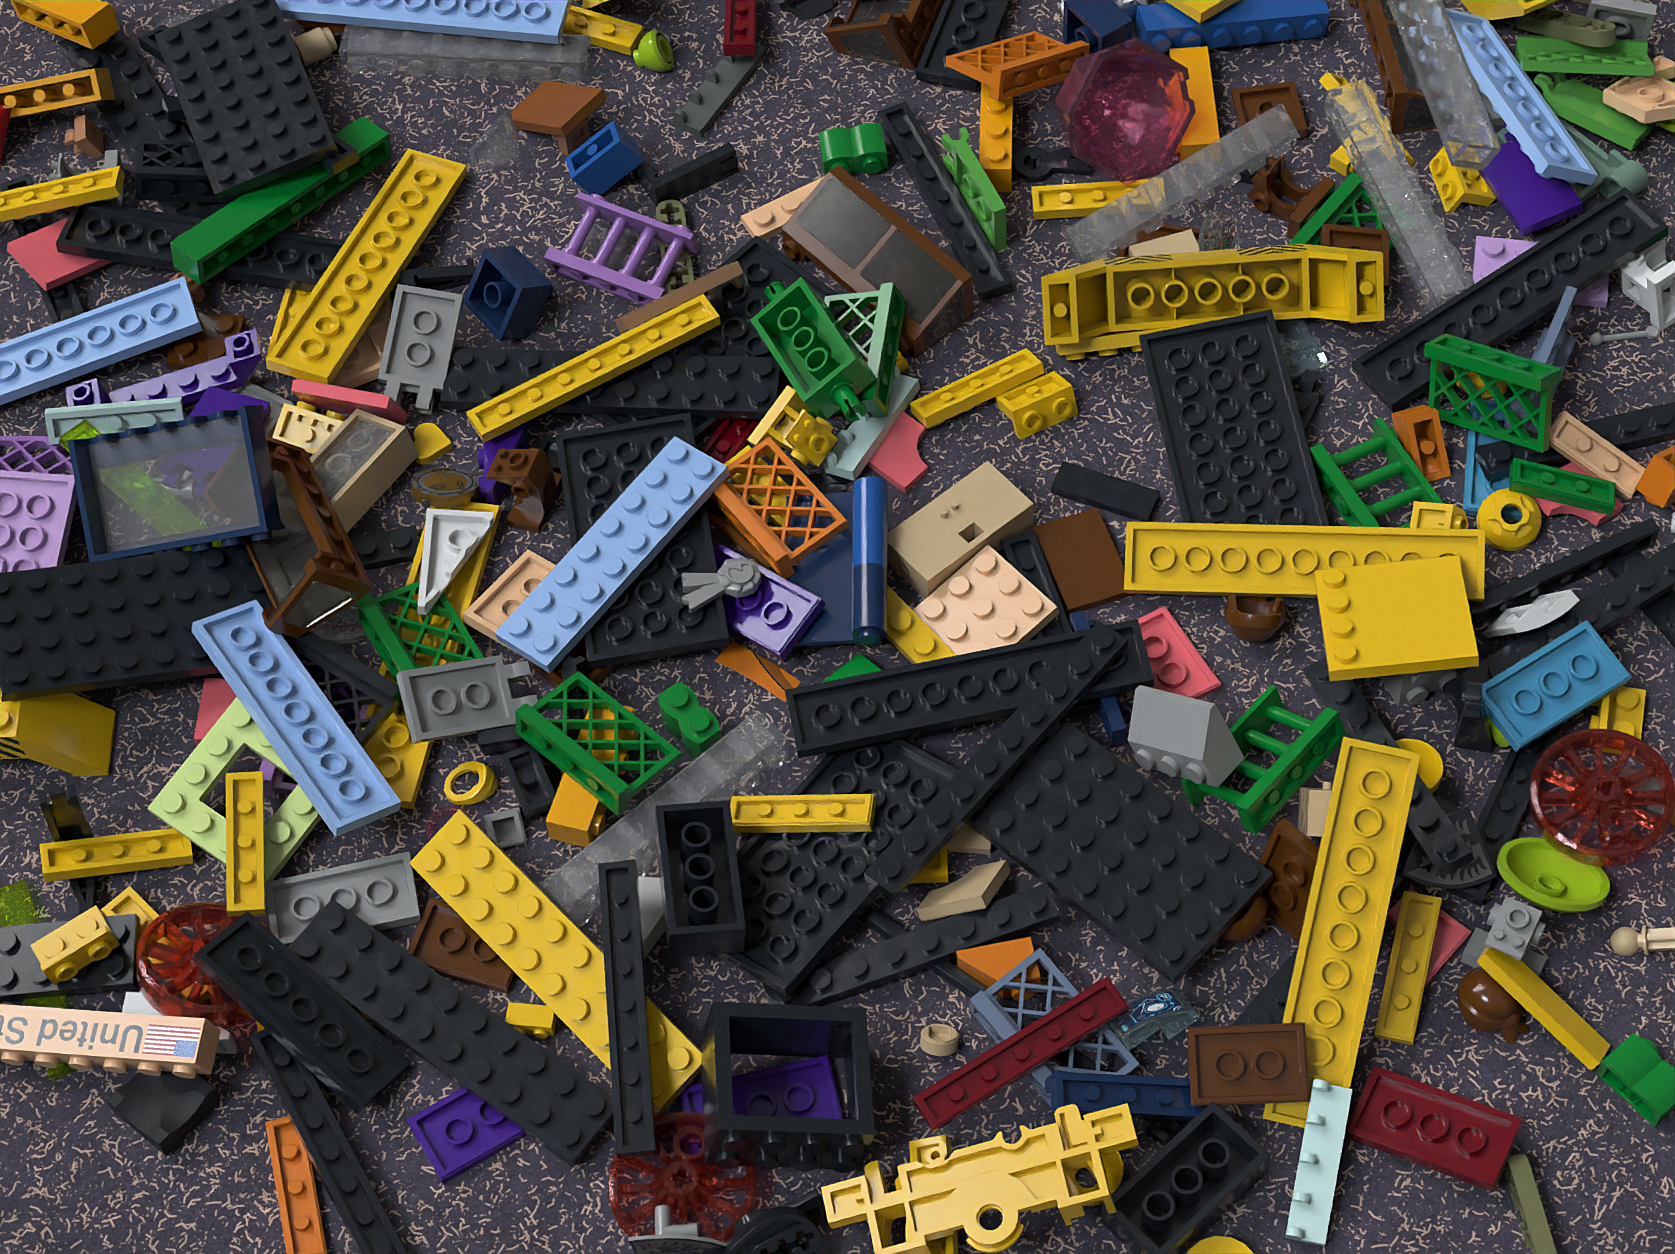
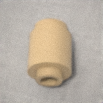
[292,27,338,67]

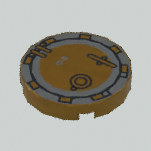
[411,468,479,508]

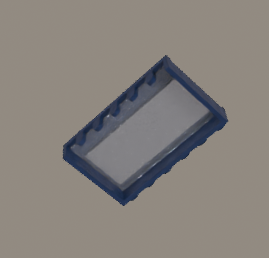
[67,405,285,562]

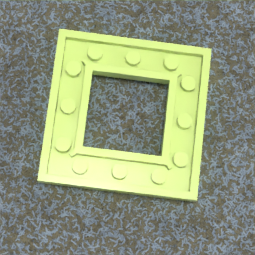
[147,697,322,882]

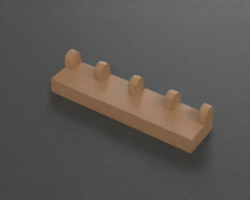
[614,261,743,334]

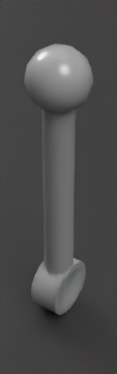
[1590,326,1659,346]

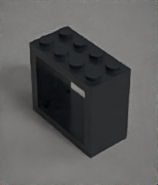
[700,1002,875,1173]

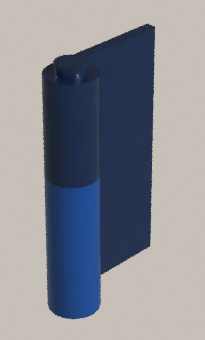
[786,477,888,647]

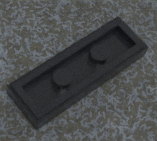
[1051,461,1160,522]

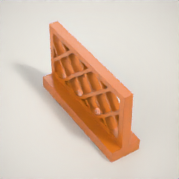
[945,31,1090,101]
[709,437,849,579]

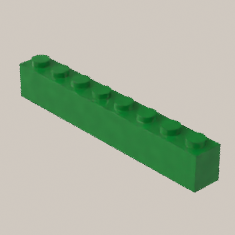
[170,116,391,285]

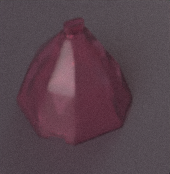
[1054,38,1196,185]

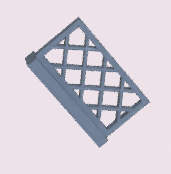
[1503,286,1577,434]
[969,948,1139,1107]

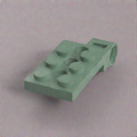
[1494,114,1649,203]

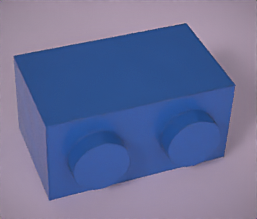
[565,121,644,195]

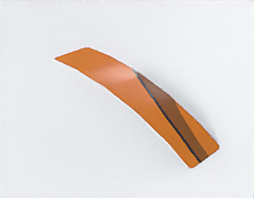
[715,641,800,702]

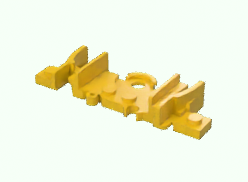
[821,1103,1139,1254]

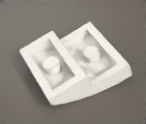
[1483,590,1579,638]

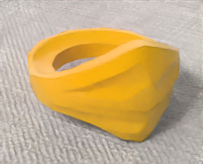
[444,761,498,805]

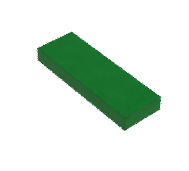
[1509,458,1616,516]

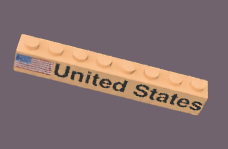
[0,1004,221,1079]

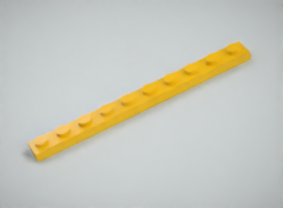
[724,445,956,664]

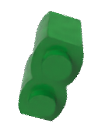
[818,123,888,175]
[658,682,723,764]
[1596,1033,1675,1127]

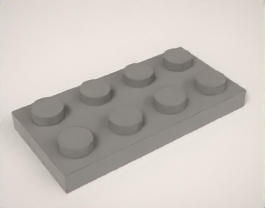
[265,851,421,948]

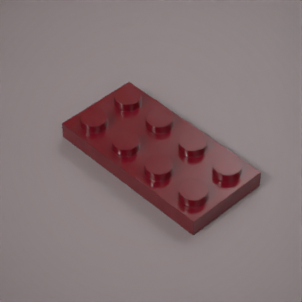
[1345,1066,1523,1192]

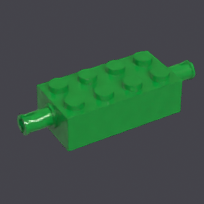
[750,277,876,422]

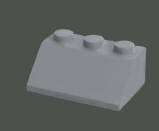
[1128,685,1245,788]

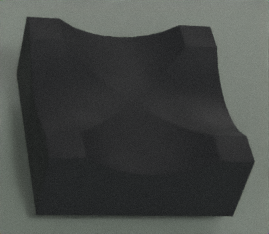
[106,1071,221,1156]

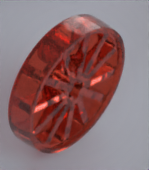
[1529,729,1675,866]
[136,902,275,1027]
[608,1112,757,1243]

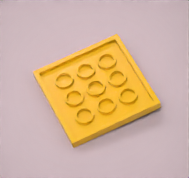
[1314,555,1479,682]

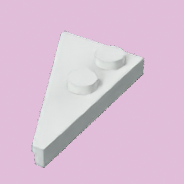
[418,508,494,615]

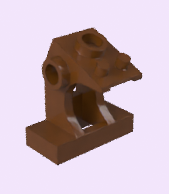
[1247,154,1336,239]
[486,448,562,534]

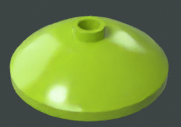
[1497,837,1610,913]

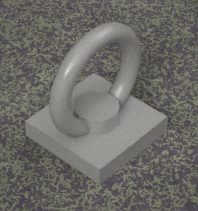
[1586,0,1657,40]

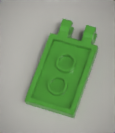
[1533,72,1656,151]
[942,127,1007,252]

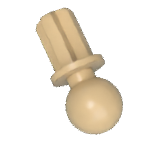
[1610,925,1675,956]

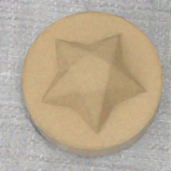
[920,1024,959,1056]

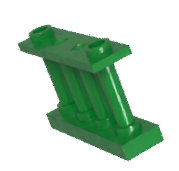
[1309,417,1448,528]
[1180,685,1347,835]

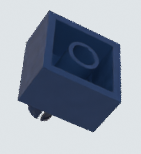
[1063,0,1140,78]
[464,246,553,341]

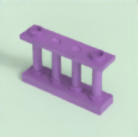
[544,192,700,305]

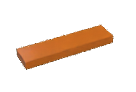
[265,1116,328,1254]

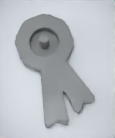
[682,556,761,613]

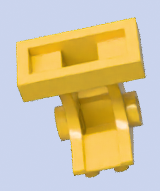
[747,385,838,467]

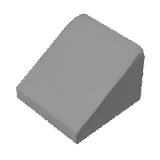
[483,807,527,849]

